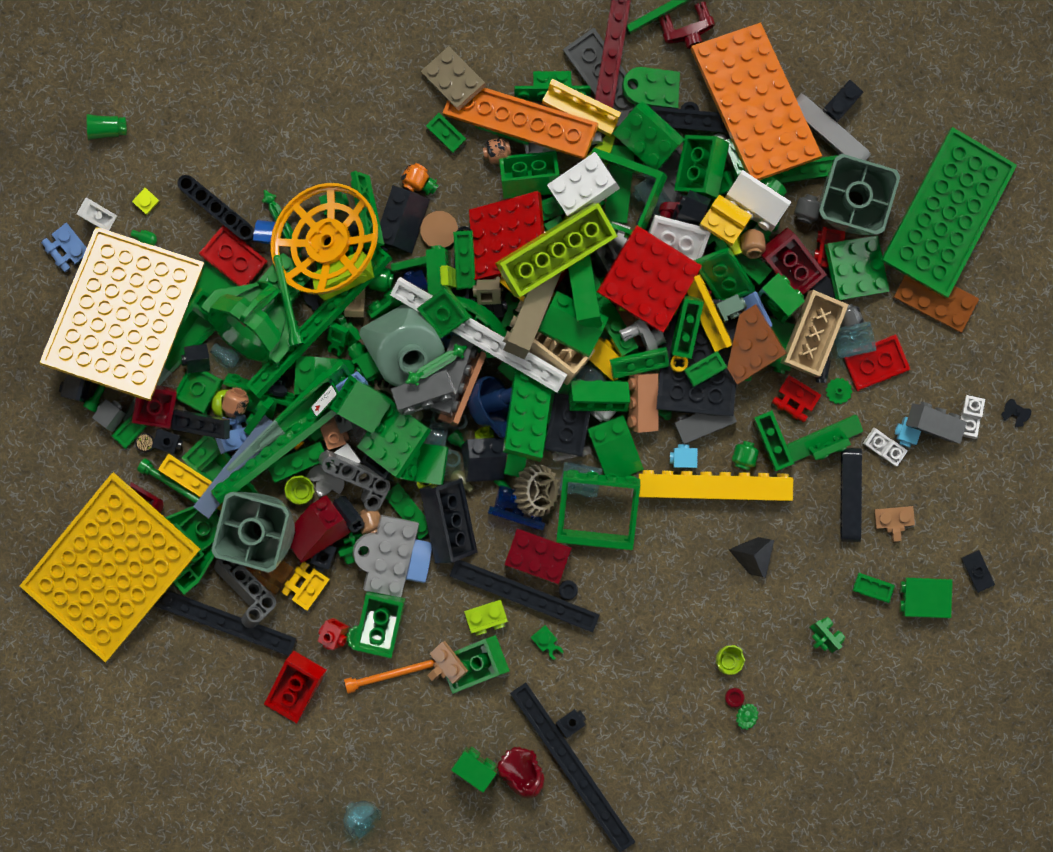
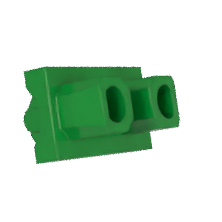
[338,531,368,564]
[809,617,845,653]

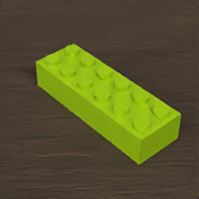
[495,203,618,297]

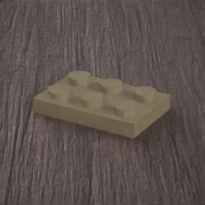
[421,46,487,111]

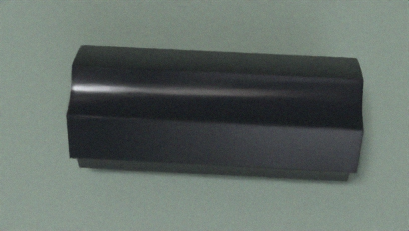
[333,496,365,532]

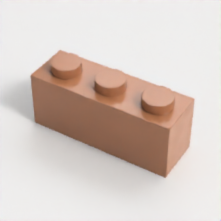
[627,371,658,433]

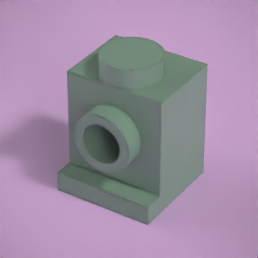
[716,294,747,324]

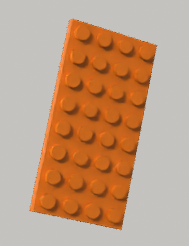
[691,22,822,180]

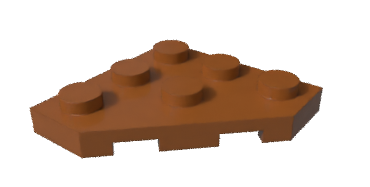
[727,304,787,384]

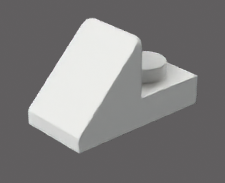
[77,198,117,231]

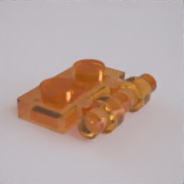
[247,560,294,595]

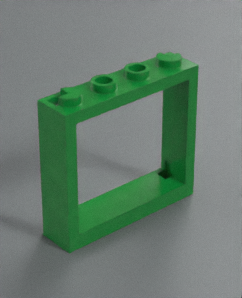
[591,148,667,239]
[556,470,640,550]

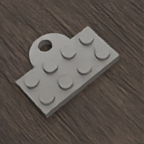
[353,515,419,597]

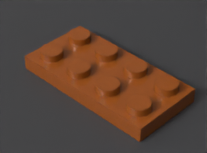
[893,275,979,333]

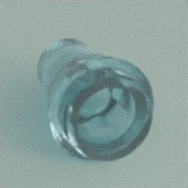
[210,343,240,368]

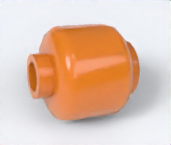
[401,163,429,192]

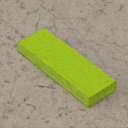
[440,265,457,289]

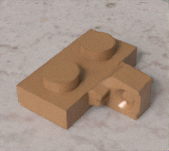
[874,506,915,542]
[428,641,468,684]

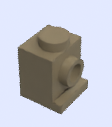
[473,277,501,305]

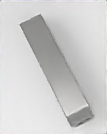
[796,93,871,161]

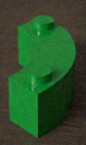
[456,296,506,358]

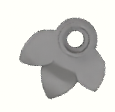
[307,461,344,496]

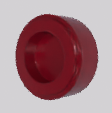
[725,688,745,707]

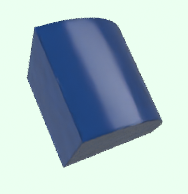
[253,220,276,244]

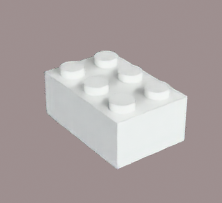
[547,152,620,217]

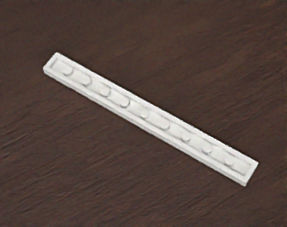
[390,277,568,392]

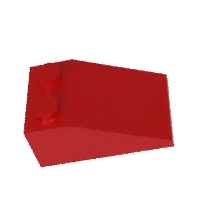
[264,651,327,723]

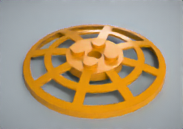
[271,183,378,295]

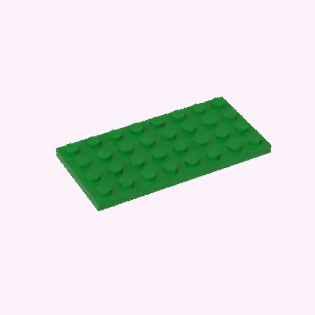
[881,127,1017,298]

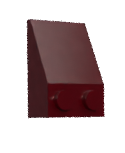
[761,227,827,294]
[290,495,350,563]

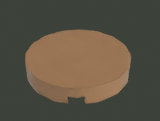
[420,211,458,248]

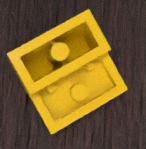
[700,195,752,246]

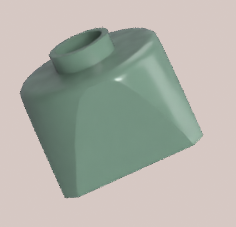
[819,154,900,235]
[359,304,444,387]
[211,492,295,573]

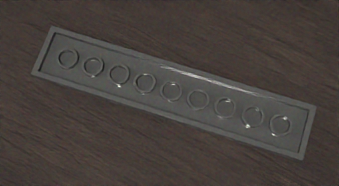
[563,28,683,202]

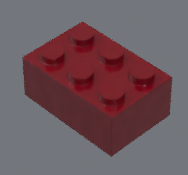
[504,529,571,584]

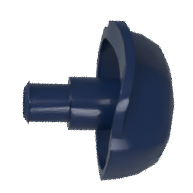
[467,376,512,439]

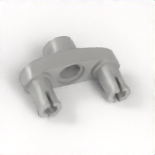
[619,319,666,351]

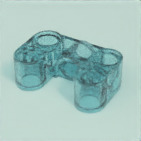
[426,412,468,468]

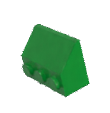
[537,291,609,358]

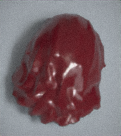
[497,747,545,798]

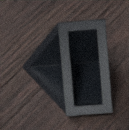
[729,537,774,578]

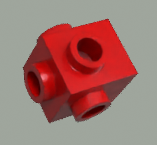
[317,618,350,650]

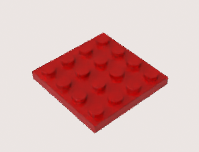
[469,191,544,281]
[597,225,702,333]

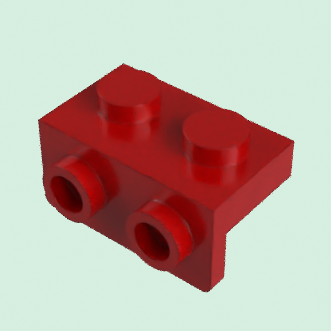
[814,227,845,268]

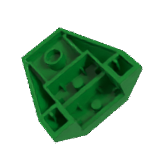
[165,506,219,595]

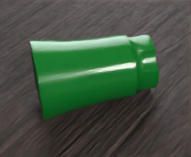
[87,114,127,141]

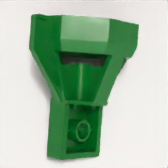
[201,253,312,364]

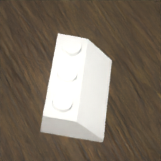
[725,170,791,232]

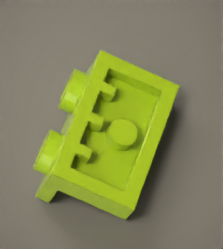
[464,600,508,636]

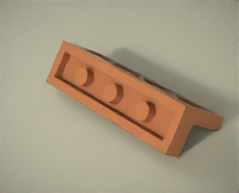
[438,351,486,427]

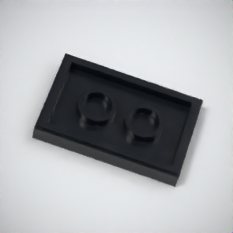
[544,393,591,457]

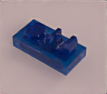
[495,485,536,512]

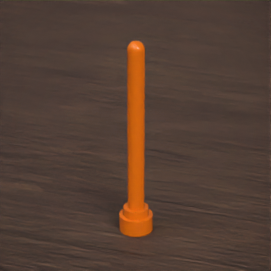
[344,660,435,694]

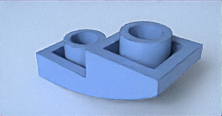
[406,539,432,583]

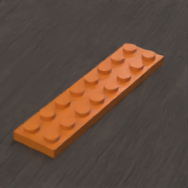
[443,88,599,159]

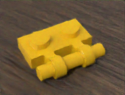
[281,561,330,611]

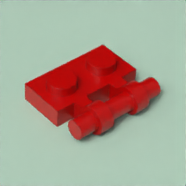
[771,375,821,423]

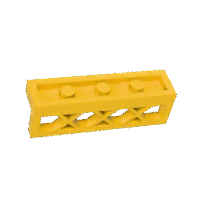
[542,79,621,137]
[687,274,733,352]
[158,454,223,511]

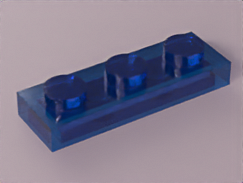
[488,504,545,530]

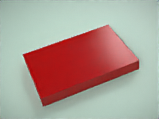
[198,225,268,286]
[843,334,911,391]

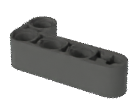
[319,451,390,511]
[214,558,276,628]

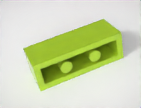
[312,251,374,301]

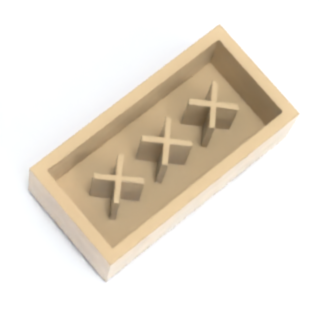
[780,290,848,377]
[510,311,595,385]

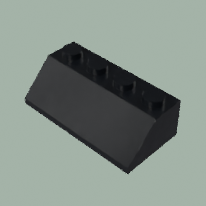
[420,478,478,563]

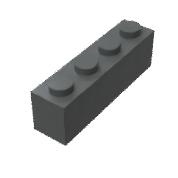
[429,335,478,417]

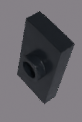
[961,550,995,593]

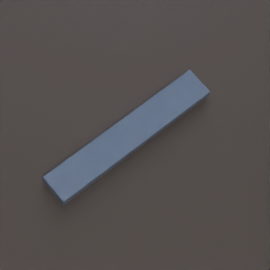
[193,416,273,519]

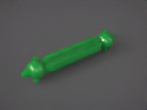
[262,190,303,258]
[405,344,467,386]

